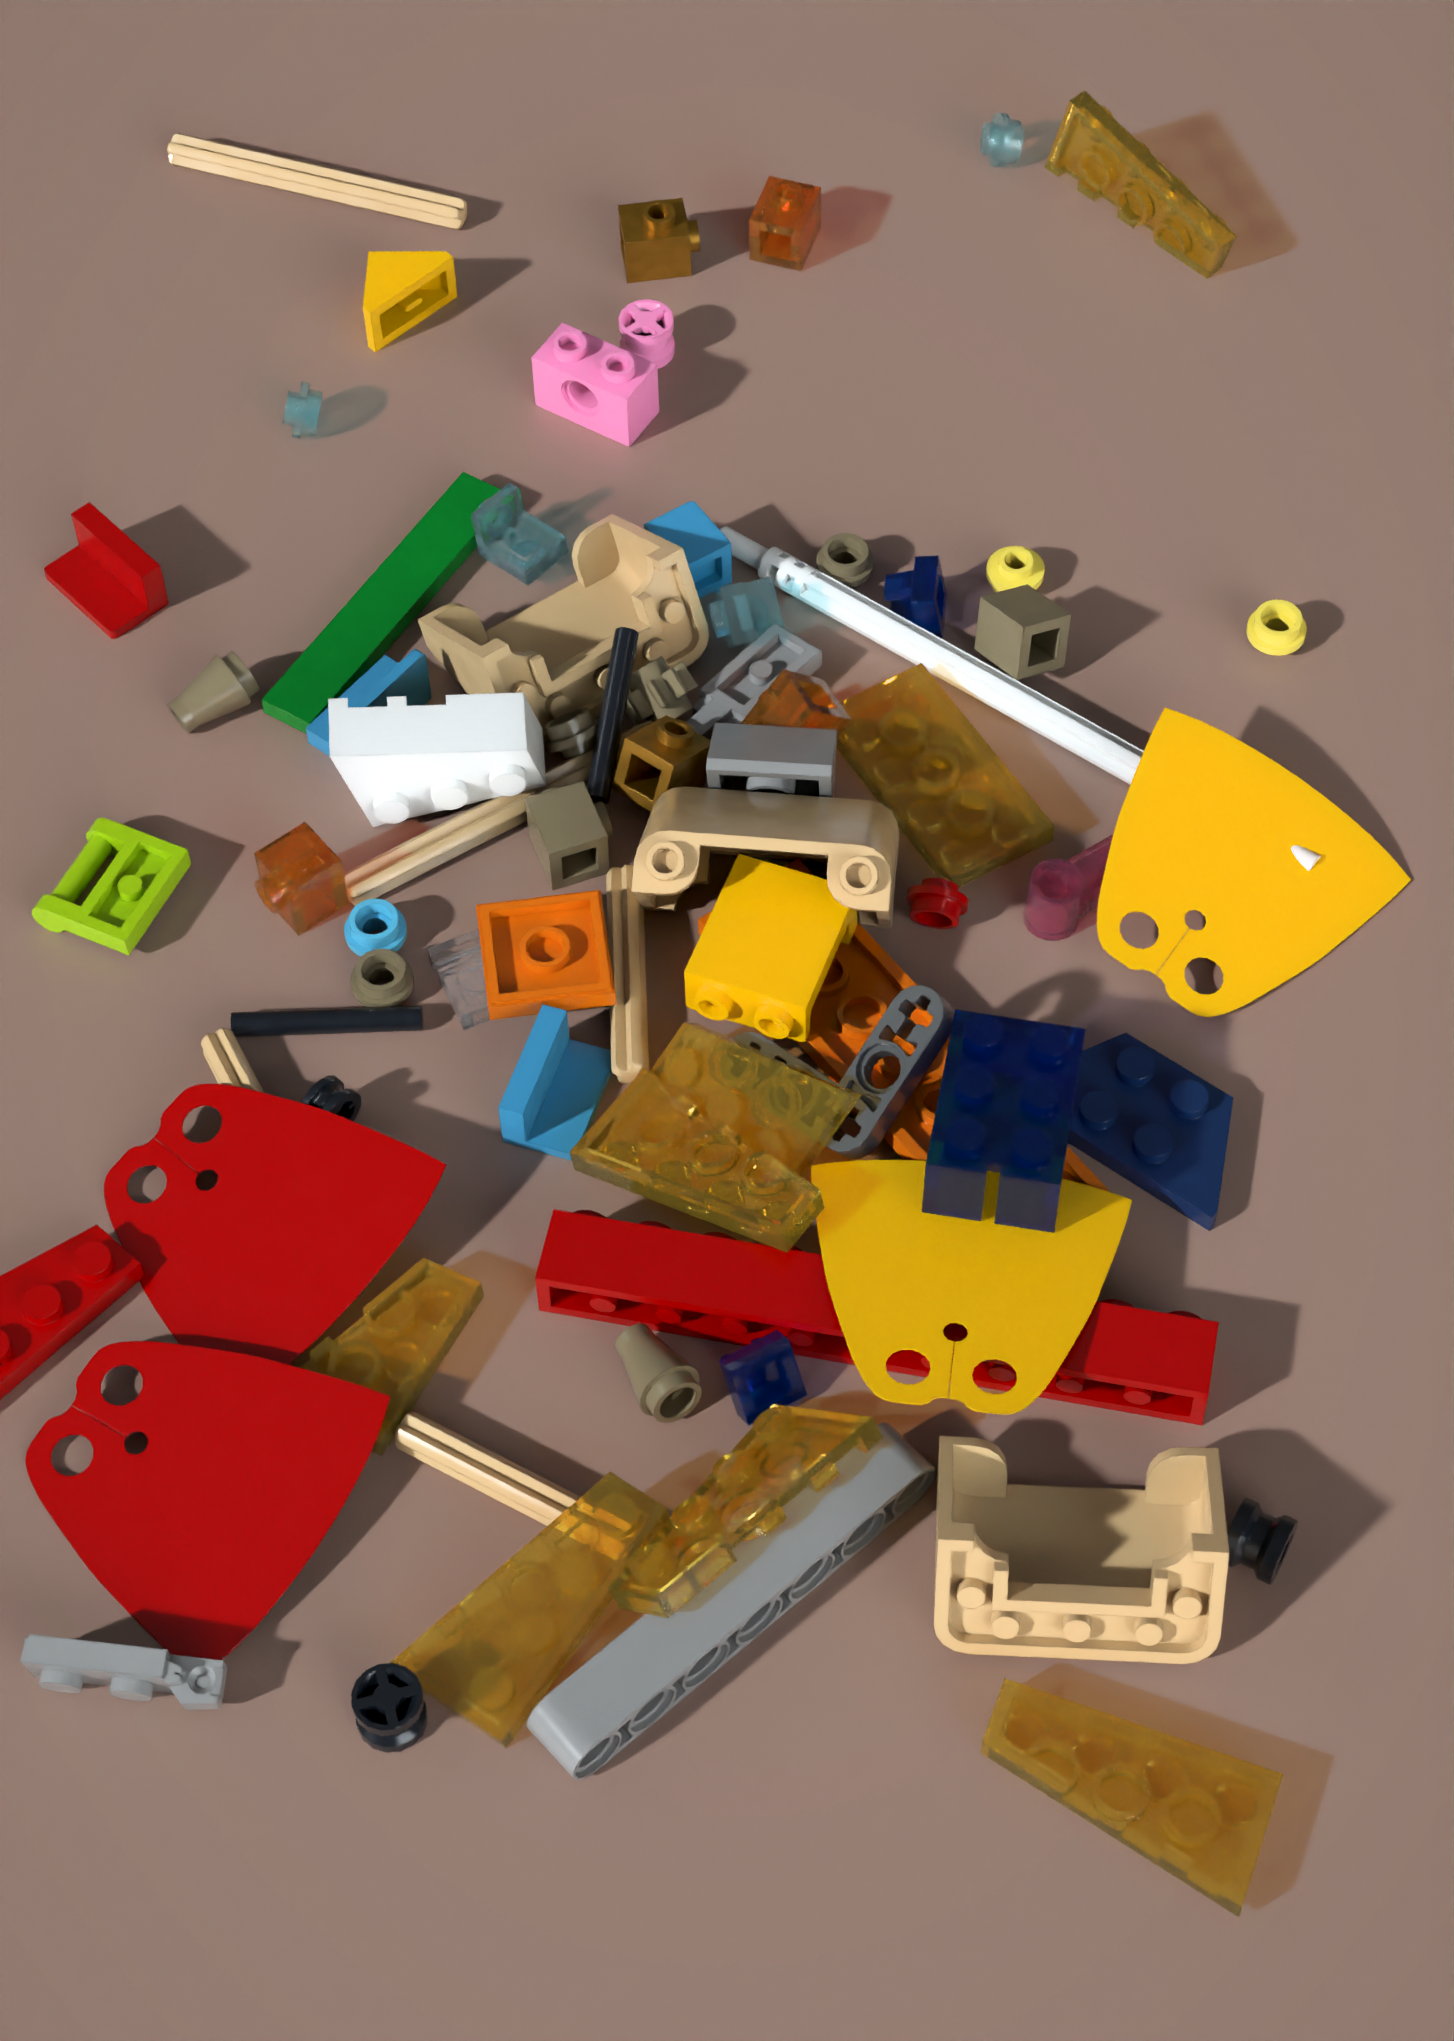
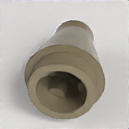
[167,651,260,733]
[615,1323,702,1423]

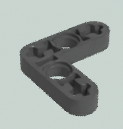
[720,985,954,1159]

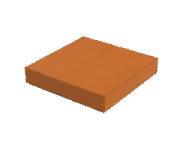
[476,890,616,1020]

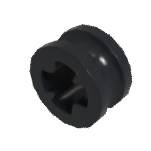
[301,1075,361,1121]

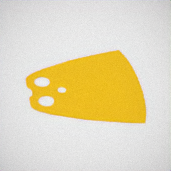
[1097,708,1411,1017]
[811,1160,1132,1415]

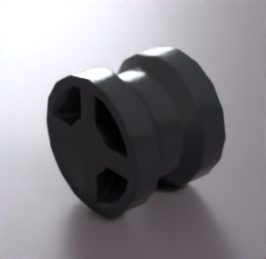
[1227,1497,1298,1585]
[351,1663,428,1753]

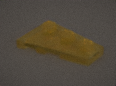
[649,1022,862,1196]
[301,1258,484,1456]

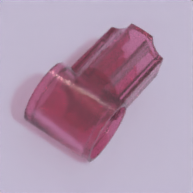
[1023,835,1113,941]

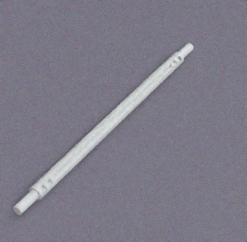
[720,526,1321,871]

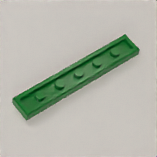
[262,472,512,734]

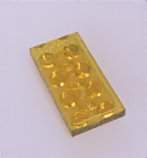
[820,663,1054,887]

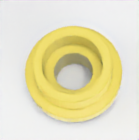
[986,546,1045,593]
[1246,599,1307,656]

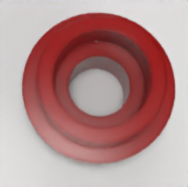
[906,878,969,929]

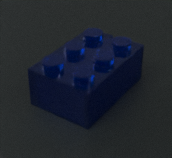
[922,1009,1086,1233]

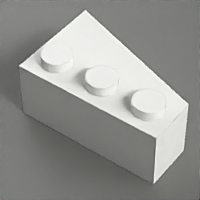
[328,692,546,827]

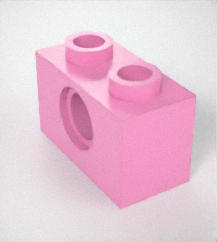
[531,323,659,447]

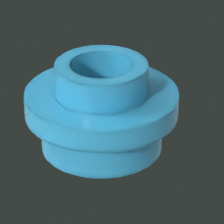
[344,899,407,957]

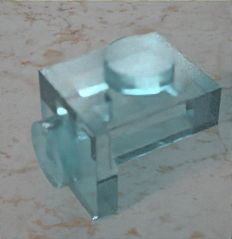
[471,483,568,586]
[709,578,784,648]

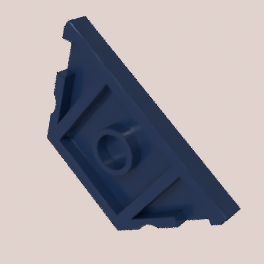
[1008,1033,1233,1231]

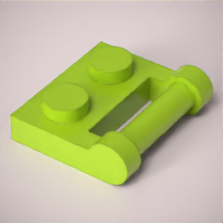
[32,817,191,956]

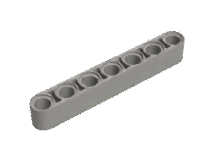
[526,1422,937,1780]

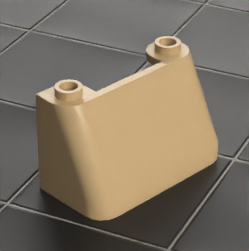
[417,514,709,747]
[631,787,899,929]
[934,1436,1229,1664]

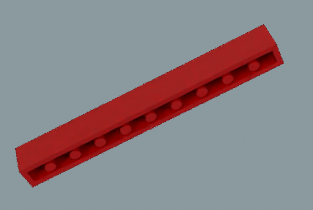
[535,1209,1219,1425]

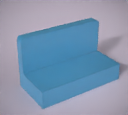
[306,649,432,757]
[498,1004,612,1161]

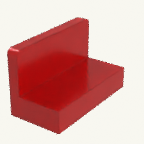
[44,502,169,639]

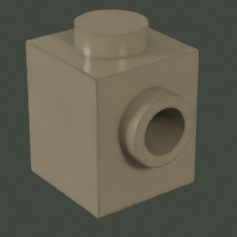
[974,584,1071,680]
[525,781,613,890]

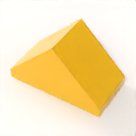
[363,251,458,353]

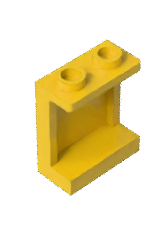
[684,854,857,1042]

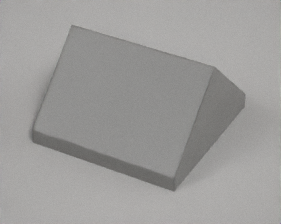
[706,723,837,798]

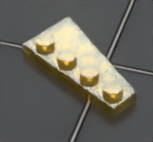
[1044,90,1237,279]
[608,1404,883,1618]
[390,1472,671,1748]

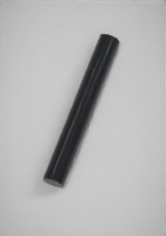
[587,627,639,804]
[231,1005,423,1037]

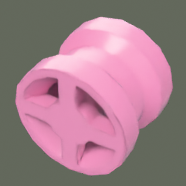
[618,299,675,369]

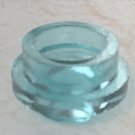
[981,112,1023,168]
[282,382,323,439]

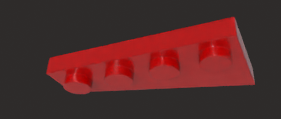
[0,1225,144,1400]

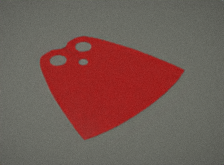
[104,1084,447,1365]
[25,1341,391,1660]

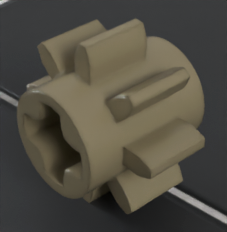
[625,656,698,725]

